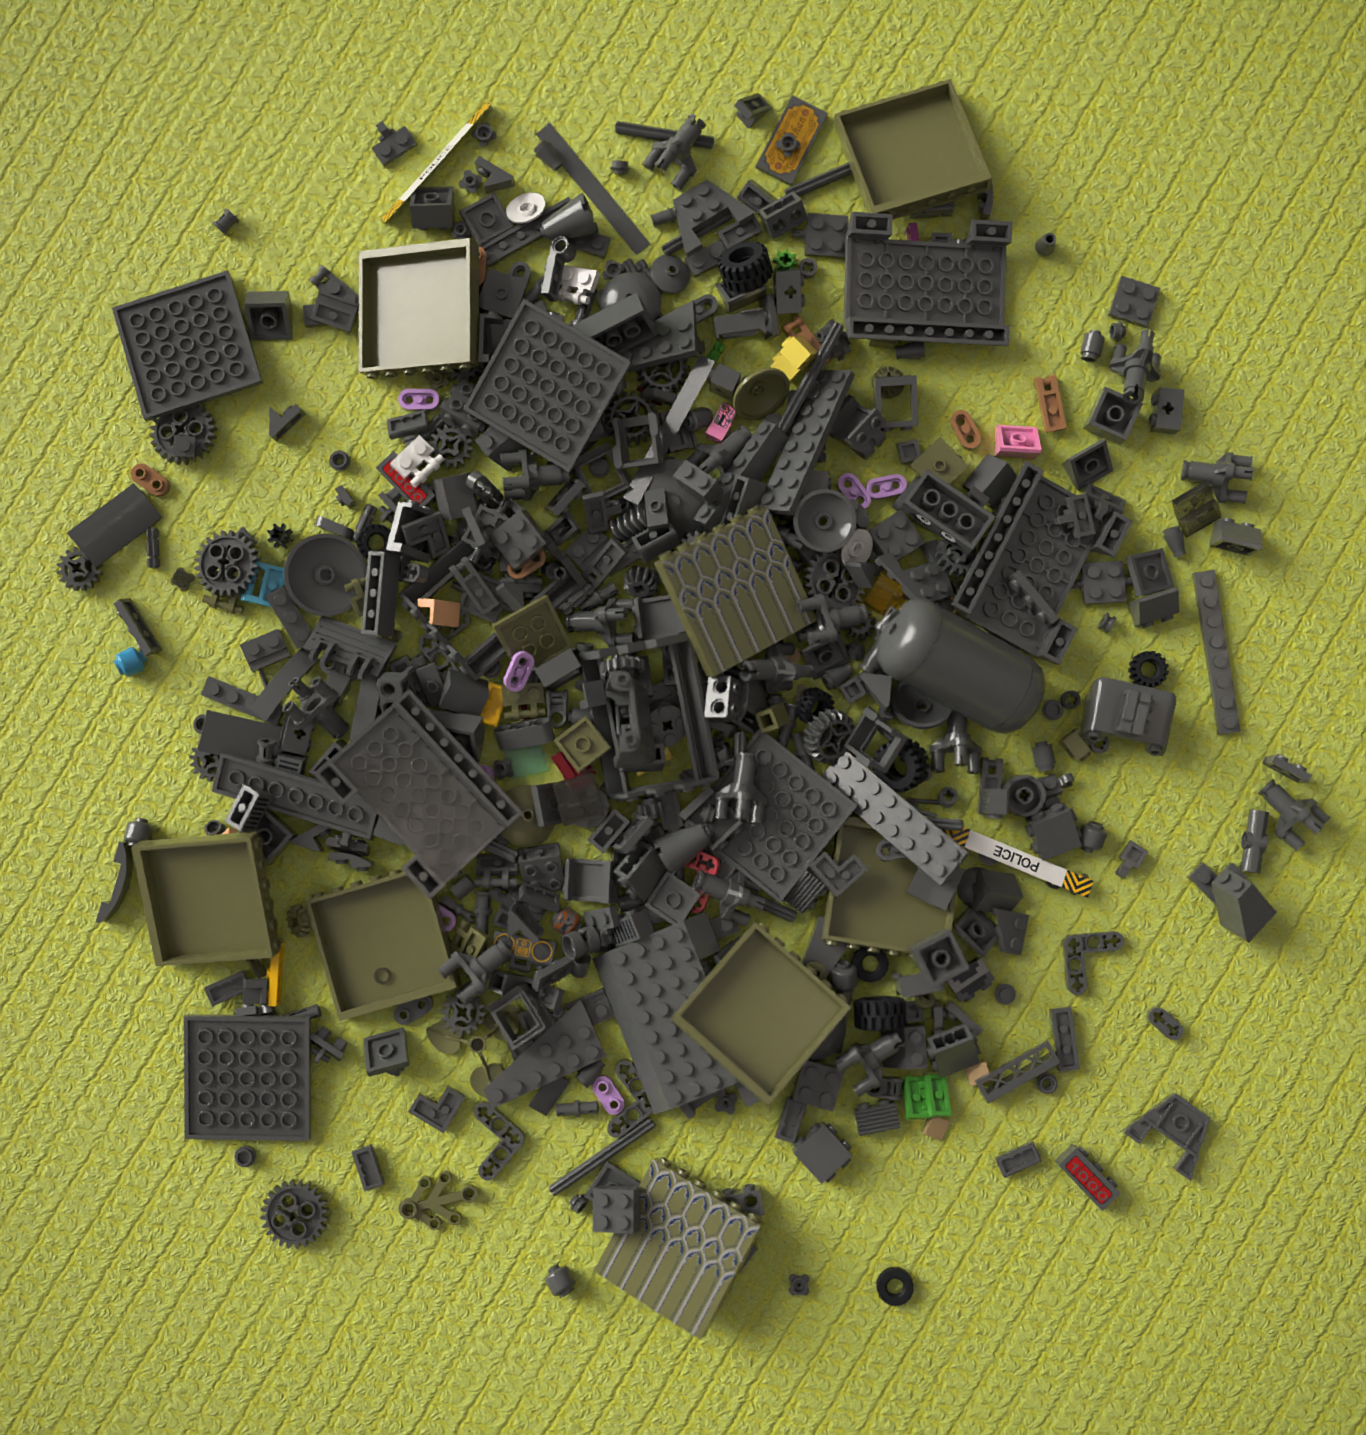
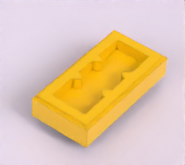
[480,682,504,727]

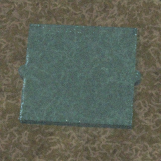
[506,745,547,779]

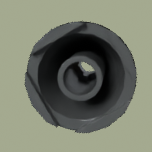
[540,193,599,242]
[652,824,713,875]

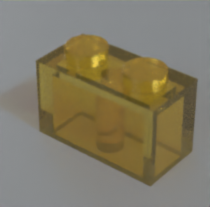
[863,569,904,616]

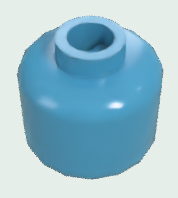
[114,647,147,677]

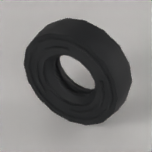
[852,947,889,982]
[876,1267,914,1306]

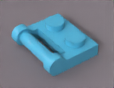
[240,562,284,608]

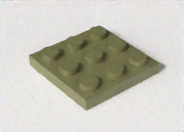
[492,595,573,673]

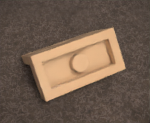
[418,599,461,627]

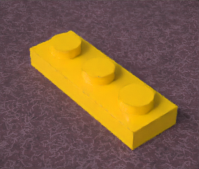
[266,942,285,1006]

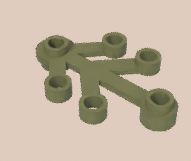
[399,1170,478,1230]

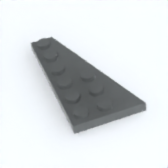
[619,300,698,372]
[484,999,607,1109]

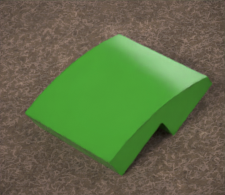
[902,1074,952,1120]

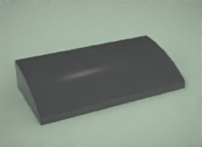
[67,483,162,568]

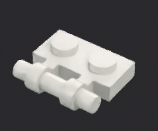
[558,265,600,305]
[390,435,445,488]

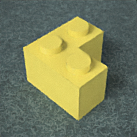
[770,336,818,383]

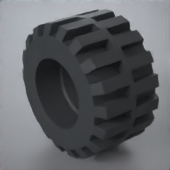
[717,241,773,293]
[872,738,929,793]
[853,996,907,1031]

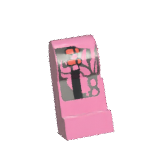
[705,403,737,444]

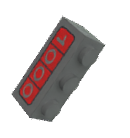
[376,451,437,507]
[1055,1144,1120,1211]

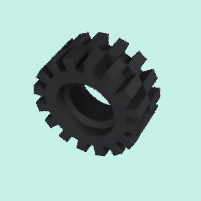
[357,524,392,559]
[1128,651,1169,688]
[795,687,835,724]

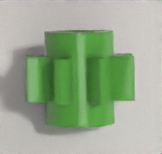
[772,249,798,270]

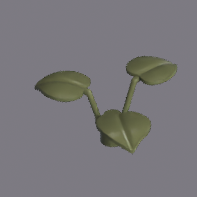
[426,1005,520,1100]

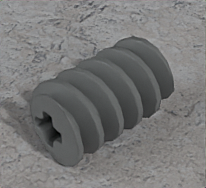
[610,506,648,543]

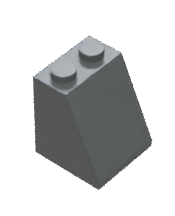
[1212,868,1277,943]

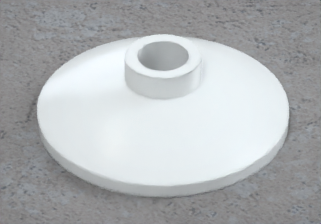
[506,193,546,224]
[841,529,873,565]

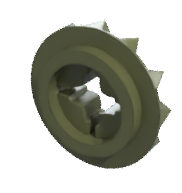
[872,365,904,399]
[286,904,311,938]

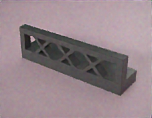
[975,1040,1060,1103]

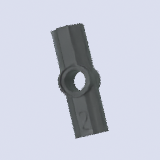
[1240,809,1269,874]

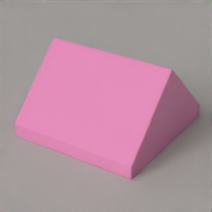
[994,425,1042,459]

